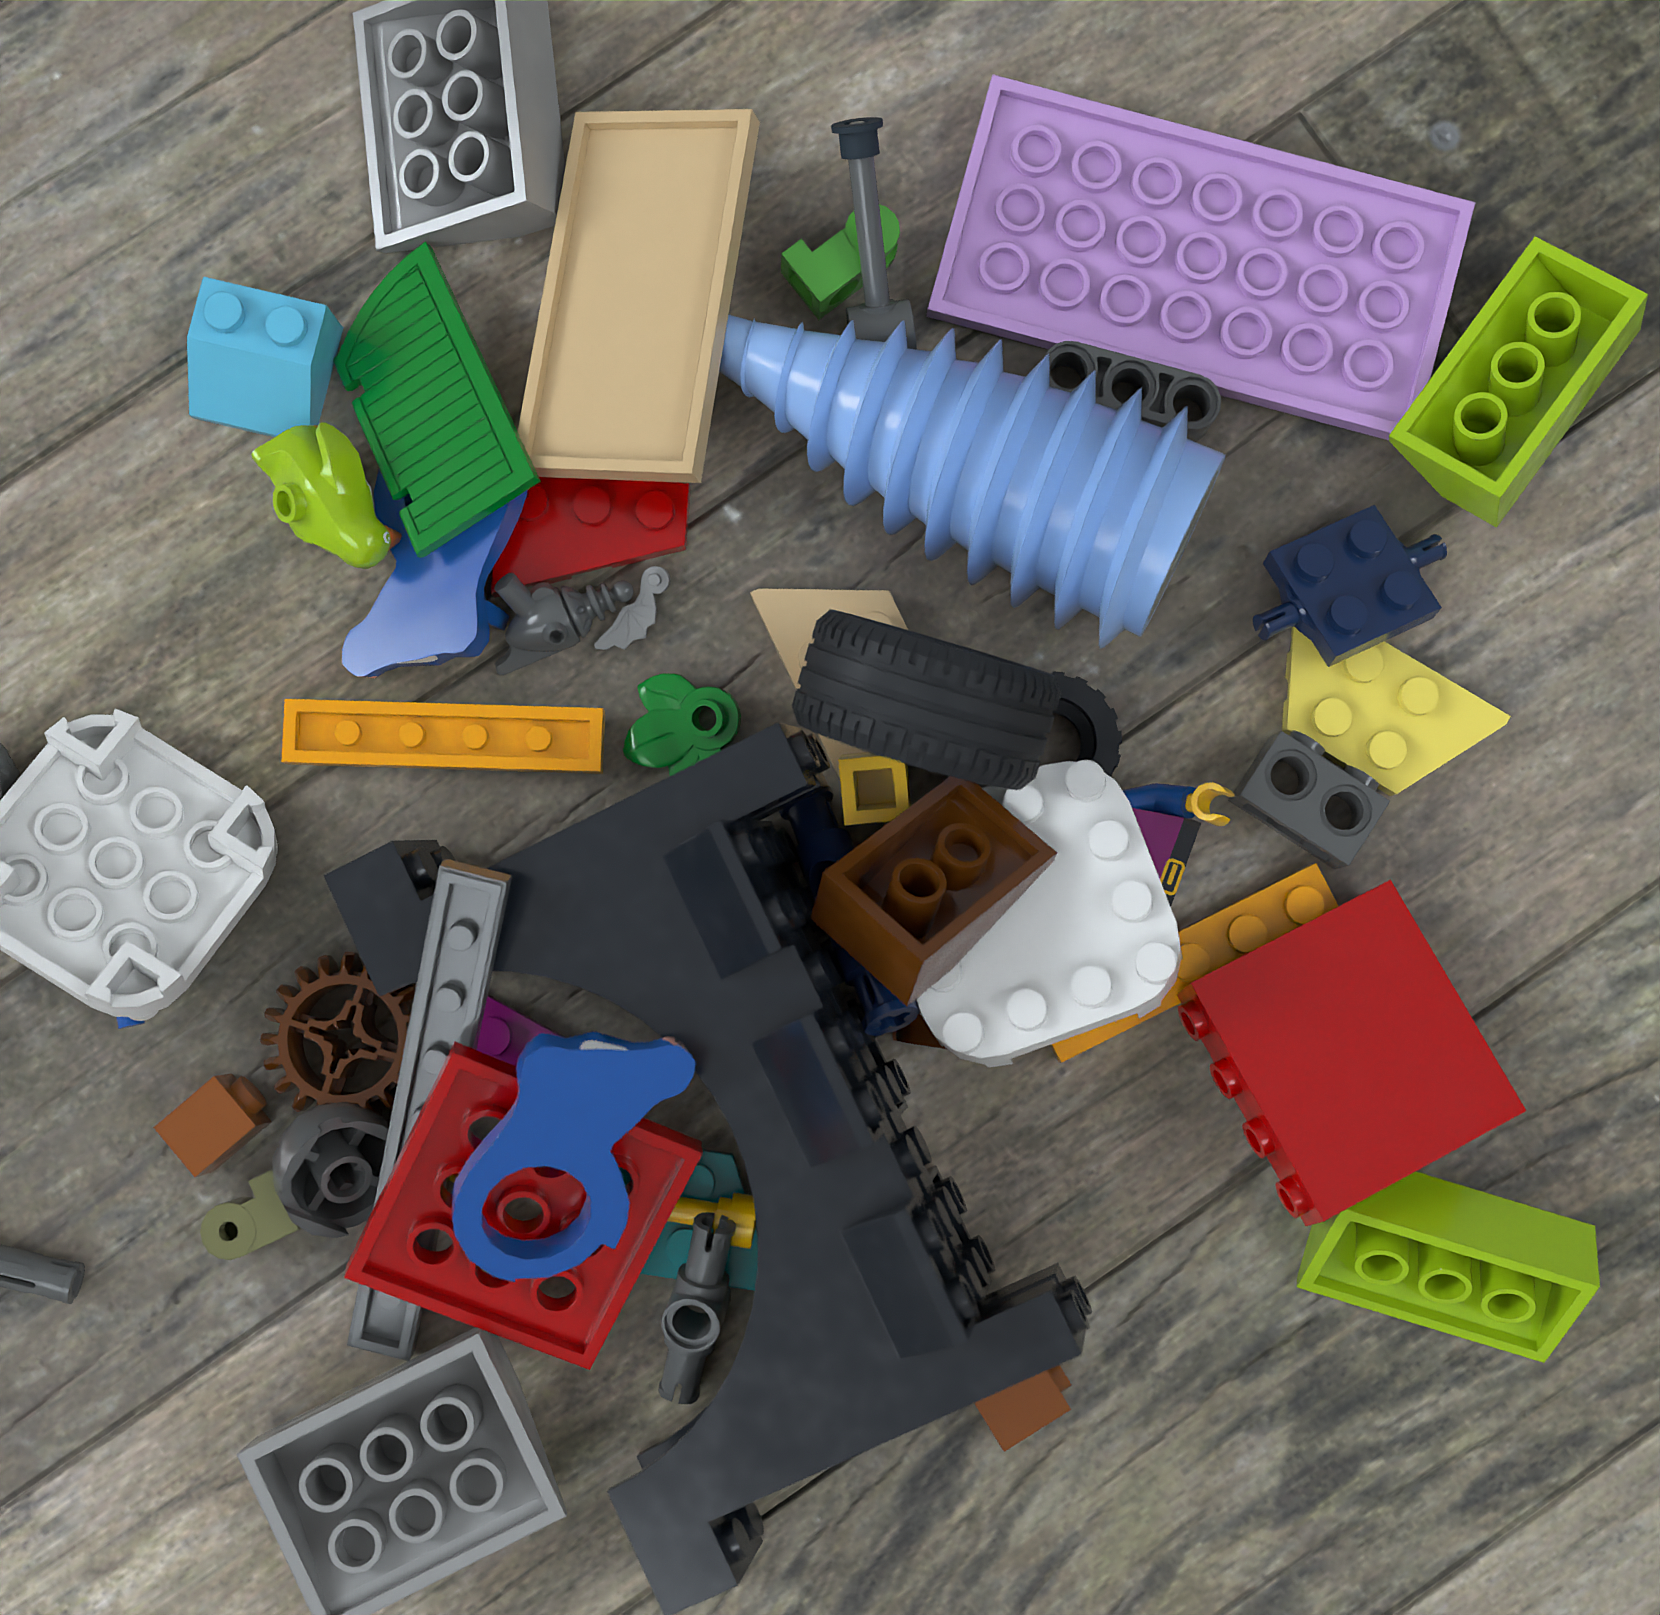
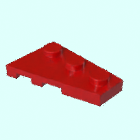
[491,477,691,598]

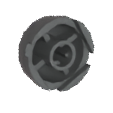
[272,1102,390,1238]

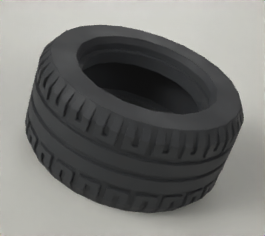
[792,609,1061,790]

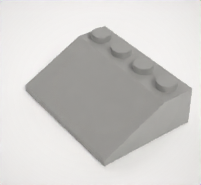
[353,0,565,253]
[236,1327,567,1615]

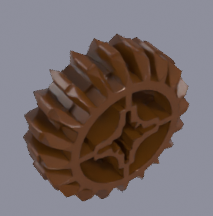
[260,952,417,1116]

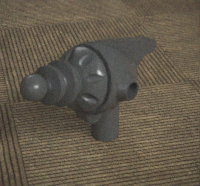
[494,573,634,675]

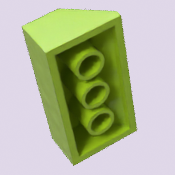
[1389,236,1648,528]
[1296,1171,1600,1363]

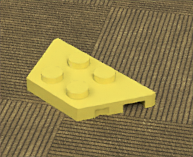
[1282,627,1511,796]

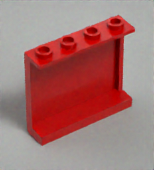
[1177,879,1526,1227]

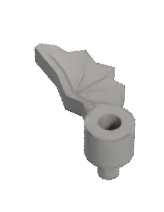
[594,566,671,650]

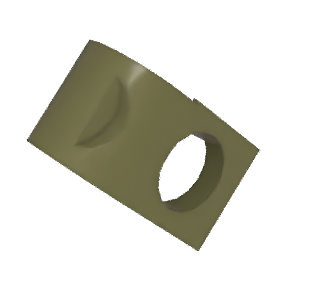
[200,1170,302,1260]

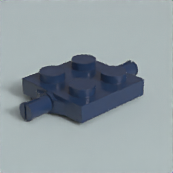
[1252,505,1447,667]

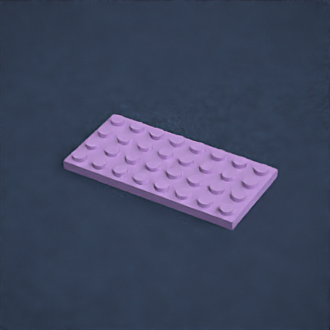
[927,74,1475,440]

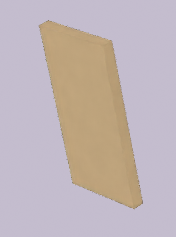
[518,109,760,483]

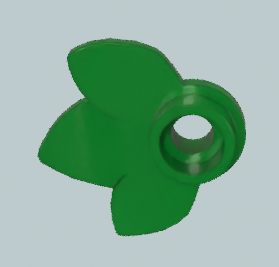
[623,673,741,776]

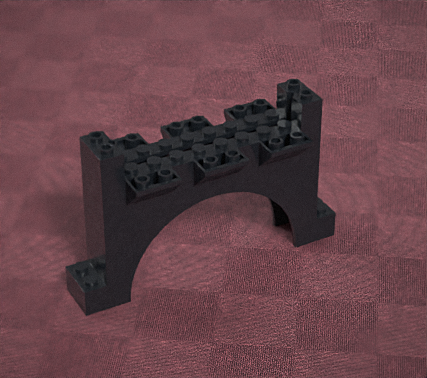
[323,722,1092,1615]

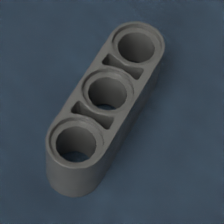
[1044,341,1221,442]

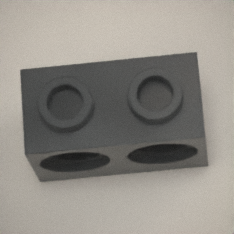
[1228,730,1390,869]

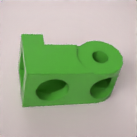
[781,204,900,320]

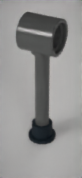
[831,117,917,350]

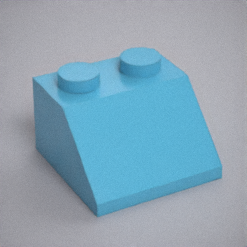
[187,277,343,437]

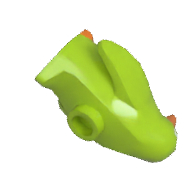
[251,422,402,569]

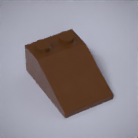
[810,776,1057,1006]

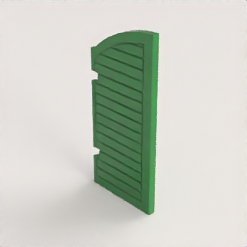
[333,241,540,558]

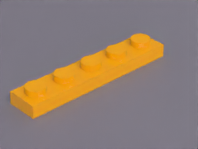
[281,699,605,774]
[1050,863,1338,1063]

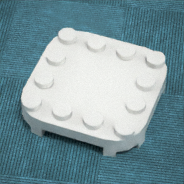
[0,709,278,1021]
[917,760,1183,1068]

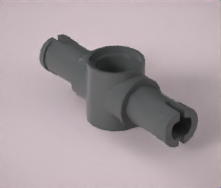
[658,1212,736,1404]

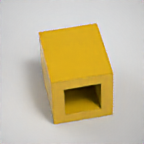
[838,752,911,825]

